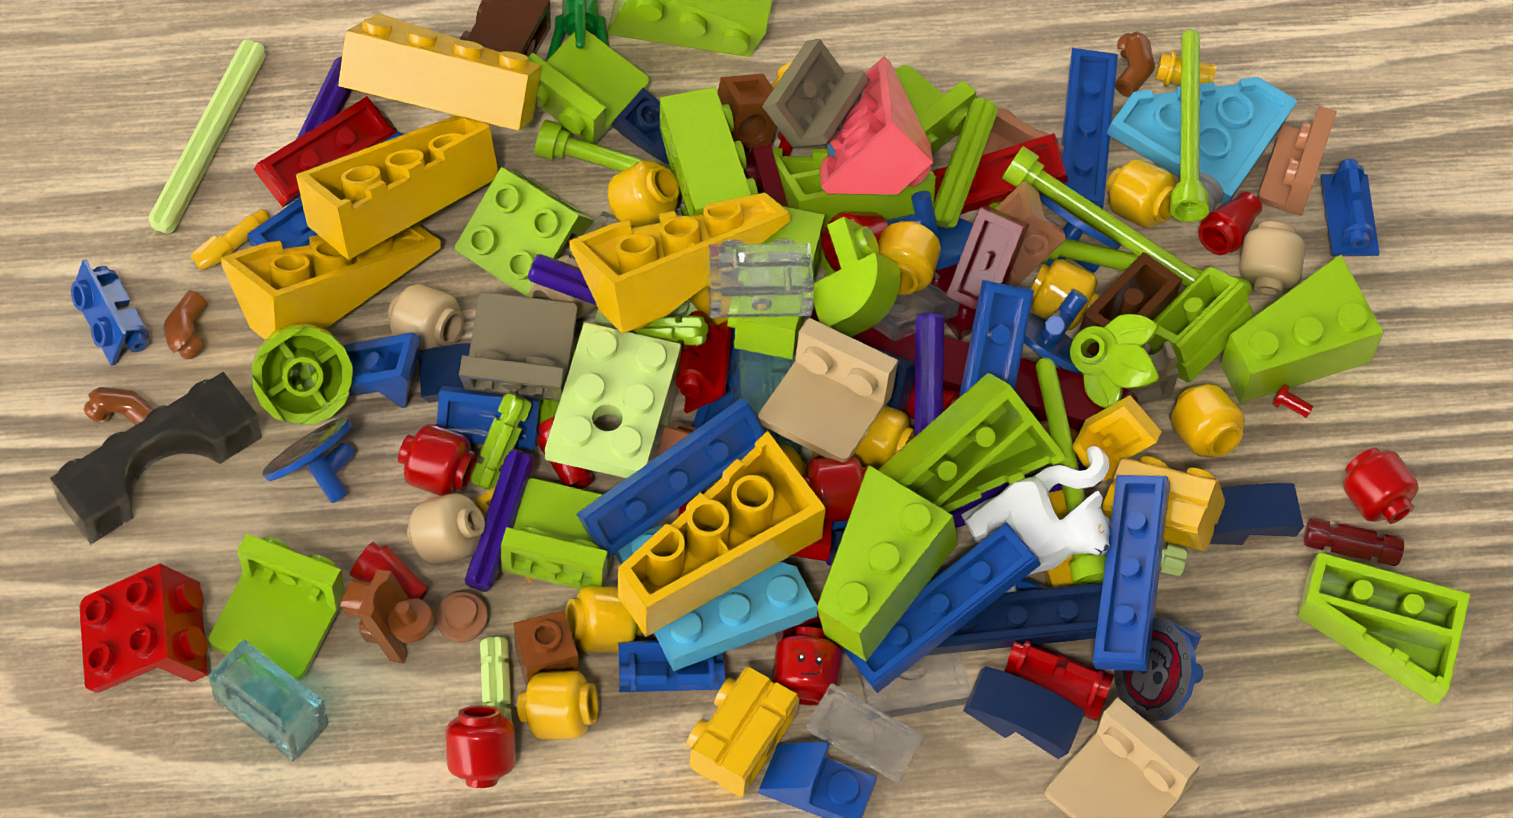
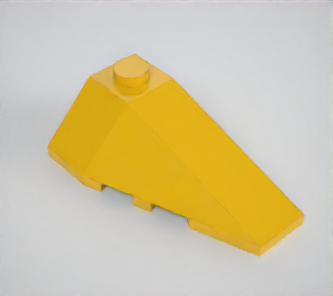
[569,193,791,334]
[221,223,441,339]

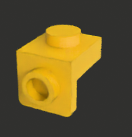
[1072,395,1162,482]

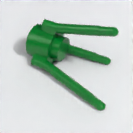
[545,0,610,62]

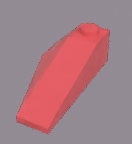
[820,56,933,195]

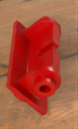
[676,311,732,414]
[1004,640,1114,721]

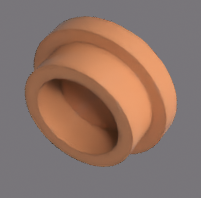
[435,592,488,643]

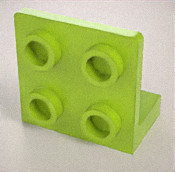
[455,166,597,297]
[501,478,613,590]

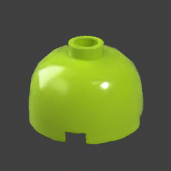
[252,324,353,425]

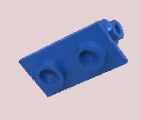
[1320,158,1380,256]
[71,259,149,366]
[618,641,725,692]

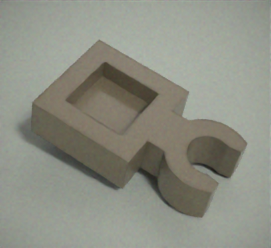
[1129,341,1179,405]

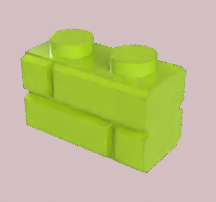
[1148,266,1254,383]

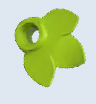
[1070,314,1159,408]

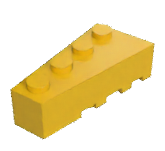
[338,13,542,131]
[296,115,498,260]
[618,431,826,637]

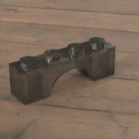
[50,371,262,545]

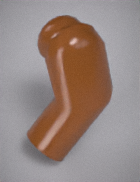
[1115,31,1155,97]
[164,290,208,360]
[84,387,162,434]

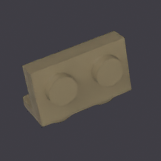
[762,39,869,148]

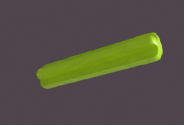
[933,97,998,229]

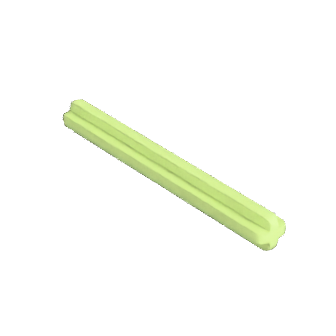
[149,39,266,234]

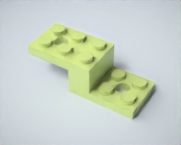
[545,300,698,478]

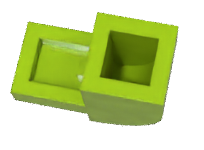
[808,217,900,337]

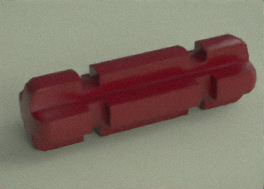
[1304,518,1404,566]

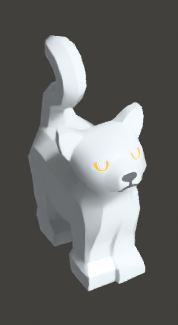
[961,446,1111,593]

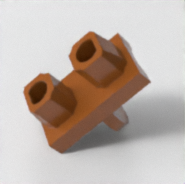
[340,569,435,664]

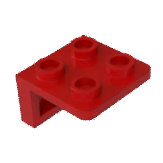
[79,563,208,693]

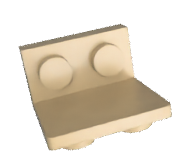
[758,318,898,462]
[1045,698,1201,818]

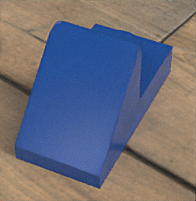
[344,332,420,408]
[758,741,877,818]

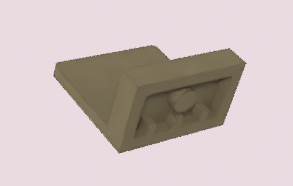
[459,292,578,401]

